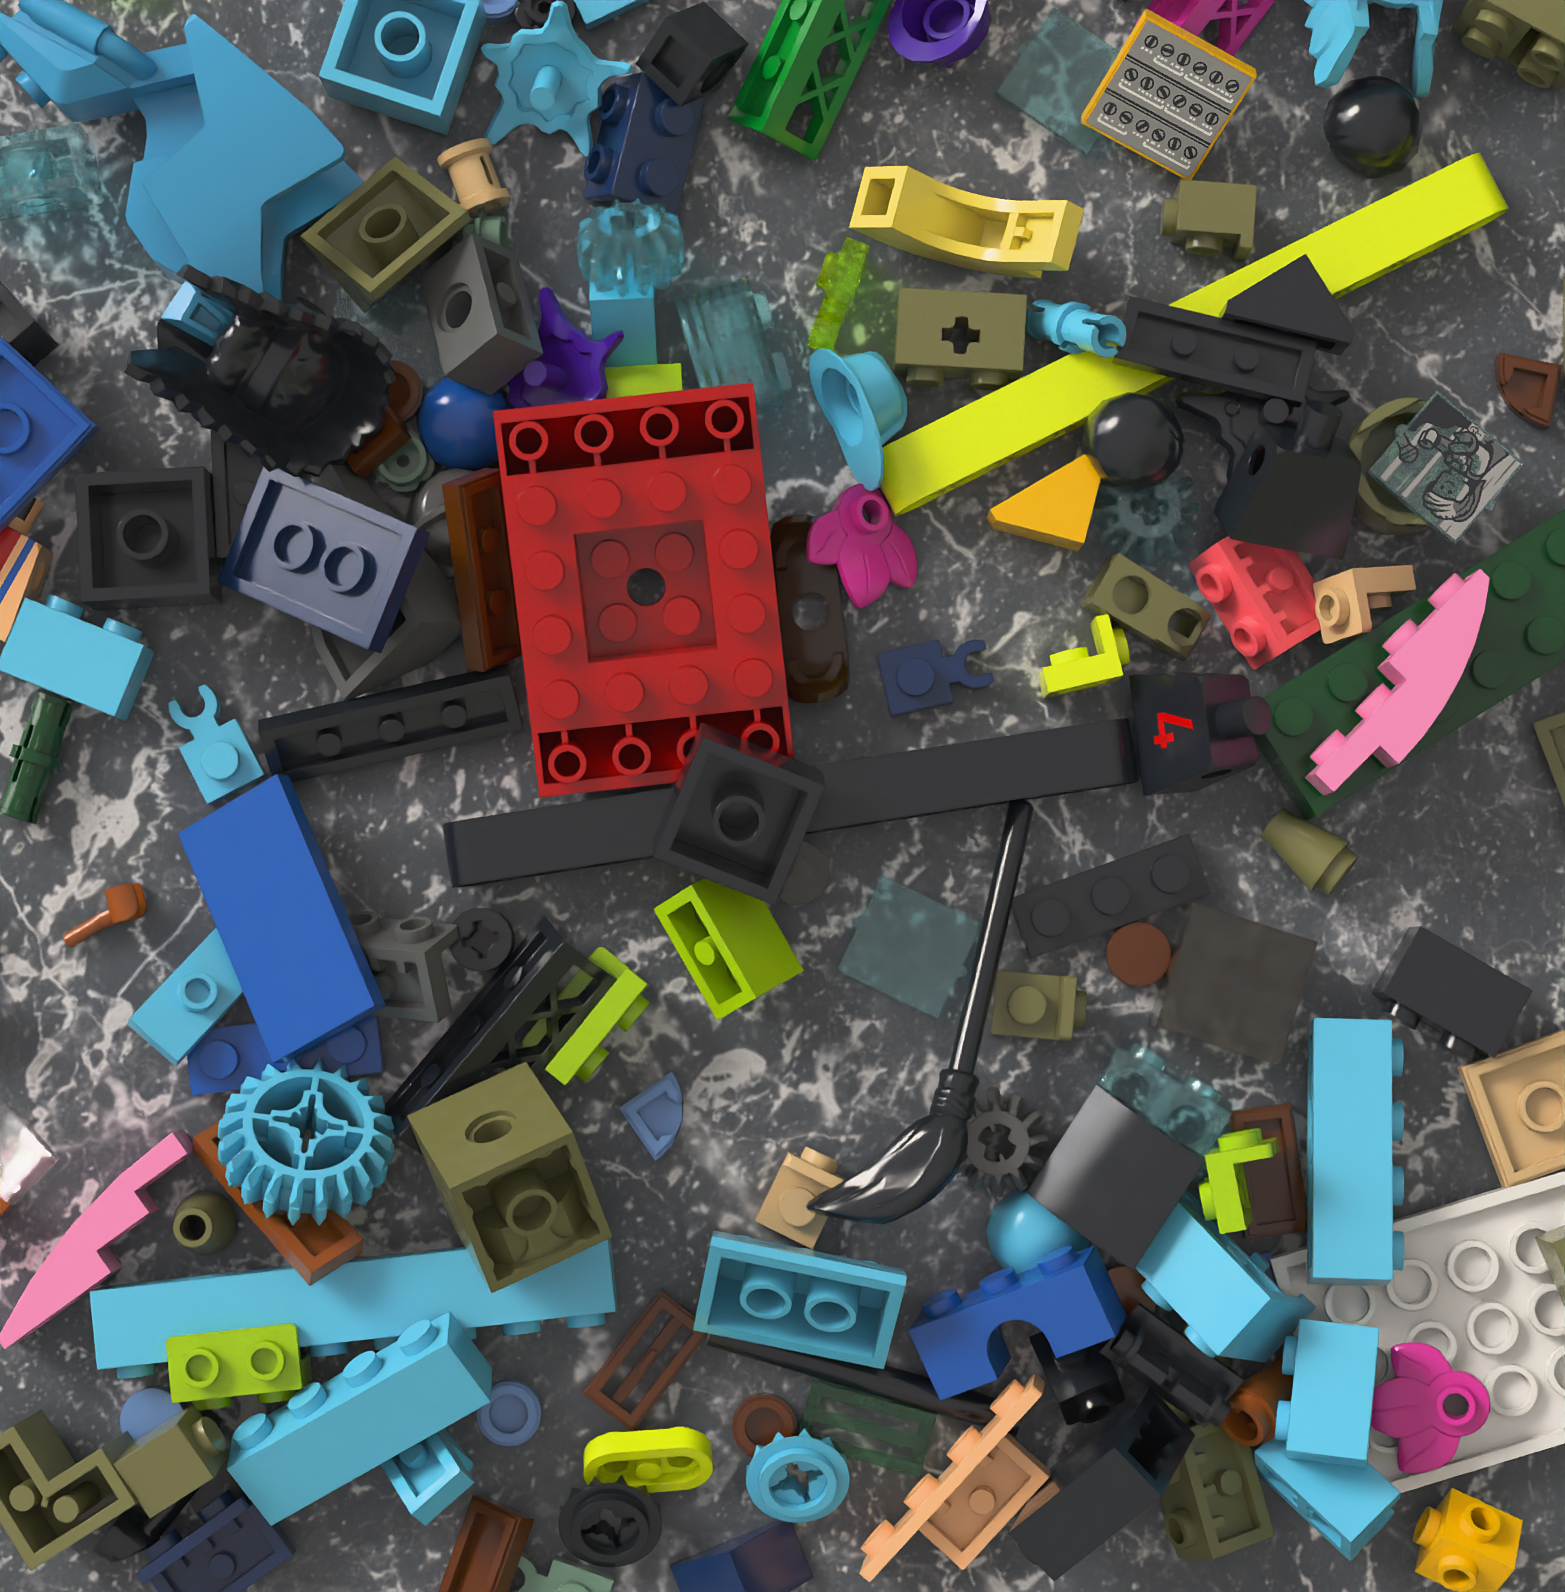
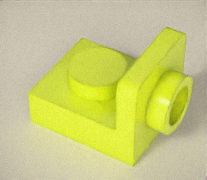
[1038,614,1130,699]

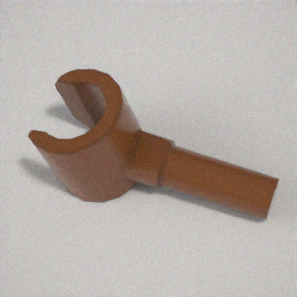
[63,883,147,948]

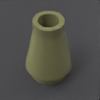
[1260,807,1359,896]
[173,1191,237,1255]

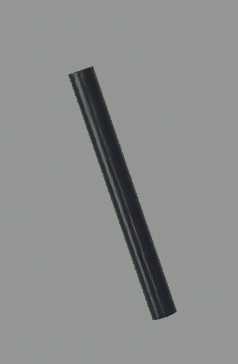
[707,1334,1022,1437]

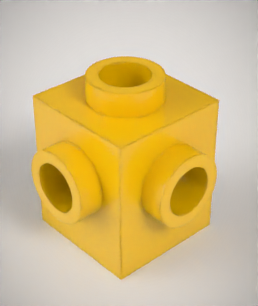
[1413,1488,1523,1592]

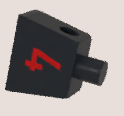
[1129,672,1272,796]

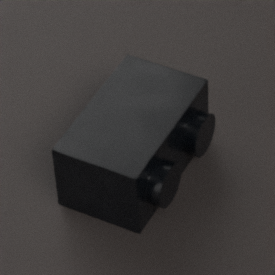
[1372,926,1533,1062]

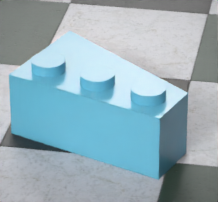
[1113,1189,1317,1363]

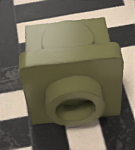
[990,971,1087,1041]

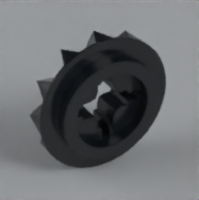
[558,1475,662,1567]

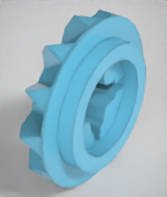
[746,1428,850,1523]

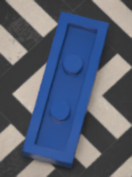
[187,1015,385,1096]

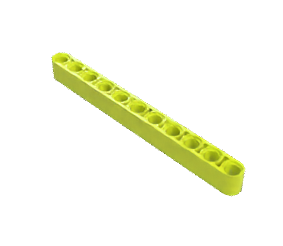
[880,153,1509,516]

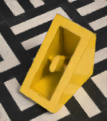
[986,454,1100,551]

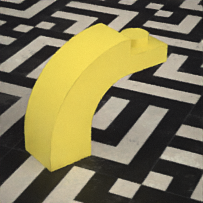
[849,166,1084,279]

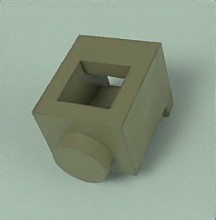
[1160,179,1257,262]

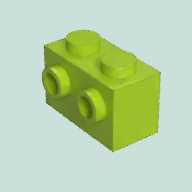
[654,878,804,1021]

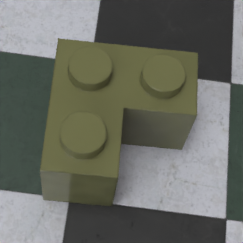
[0,1409,138,1571]

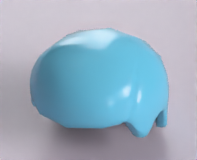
[986,1186,1091,1274]

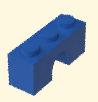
[908,1245,1127,1400]

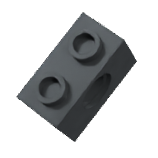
[420,232,543,395]

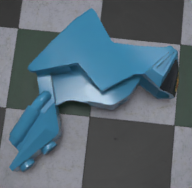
[0,0,363,361]

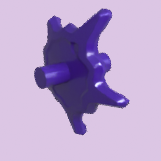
[507,287,624,408]

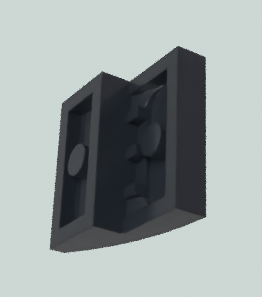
[1027,1083,1205,1270]

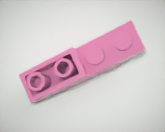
[1305,569,1490,796]

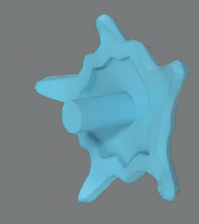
[481,0,633,157]

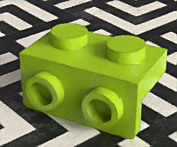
[522,947,650,1086]
[1199,1128,1280,1234]
[166,1323,312,1410]

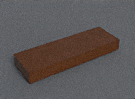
[442,468,522,672]

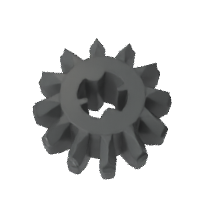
[956,1087,1051,1197]

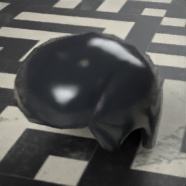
[1323,75,1423,178]
[1081,392,1185,492]

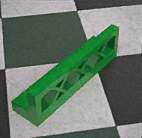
[727,0,891,161]

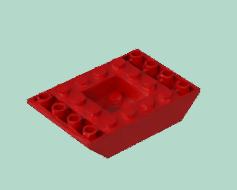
[493,382,794,798]

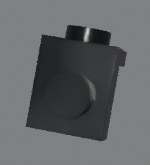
[1029,1331,1125,1425]

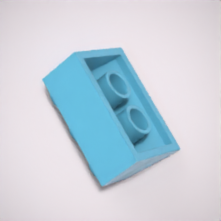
[693,1230,907,1369]

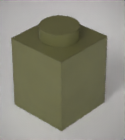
[113,1404,229,1518]

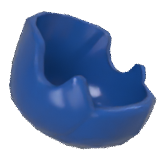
[416,376,510,472]

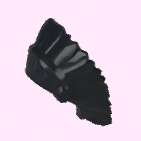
[124,264,396,477]

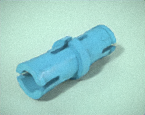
[1025,299,1127,357]

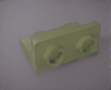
[1161,1421,1275,1560]

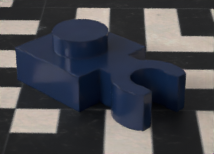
[876,640,994,717]

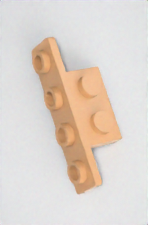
[859,1373,1051,1582]

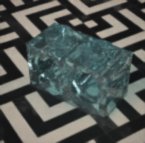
[1075,1043,1232,1180]

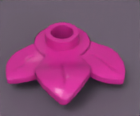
[806,484,918,609]
[1371,1342,1491,1474]

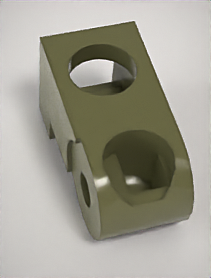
[1079,553,1211,661]

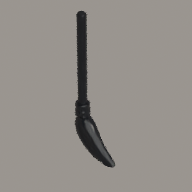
[806,799,1034,1224]

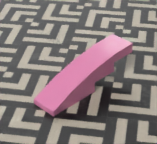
[0,1130,194,1349]

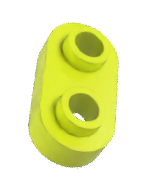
[583,1426,713,1493]

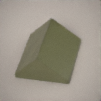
[300,156,471,313]

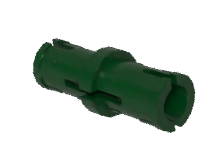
[0,691,76,824]

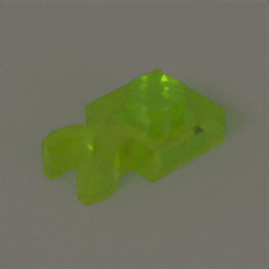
[808,237,870,351]

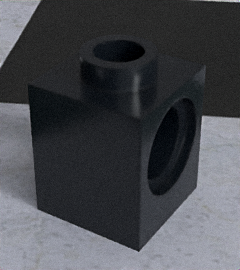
[635,2,749,107]

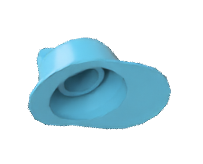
[809,348,907,491]

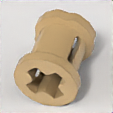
[437,138,511,219]

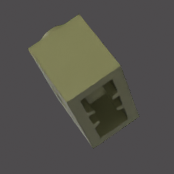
[893,287,1027,391]

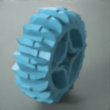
[217,1058,394,1226]

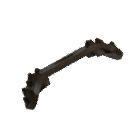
[770,514,850,704]

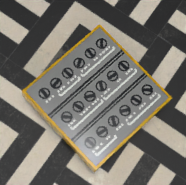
[1081,9,1257,180]

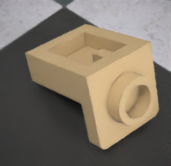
[1312,565,1416,644]
[755,1146,846,1250]

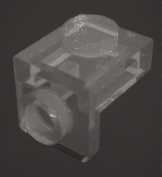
[0,1101,59,1205]

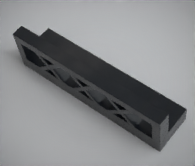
[384,915,618,1155]

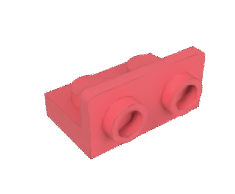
[1188,536,1321,670]

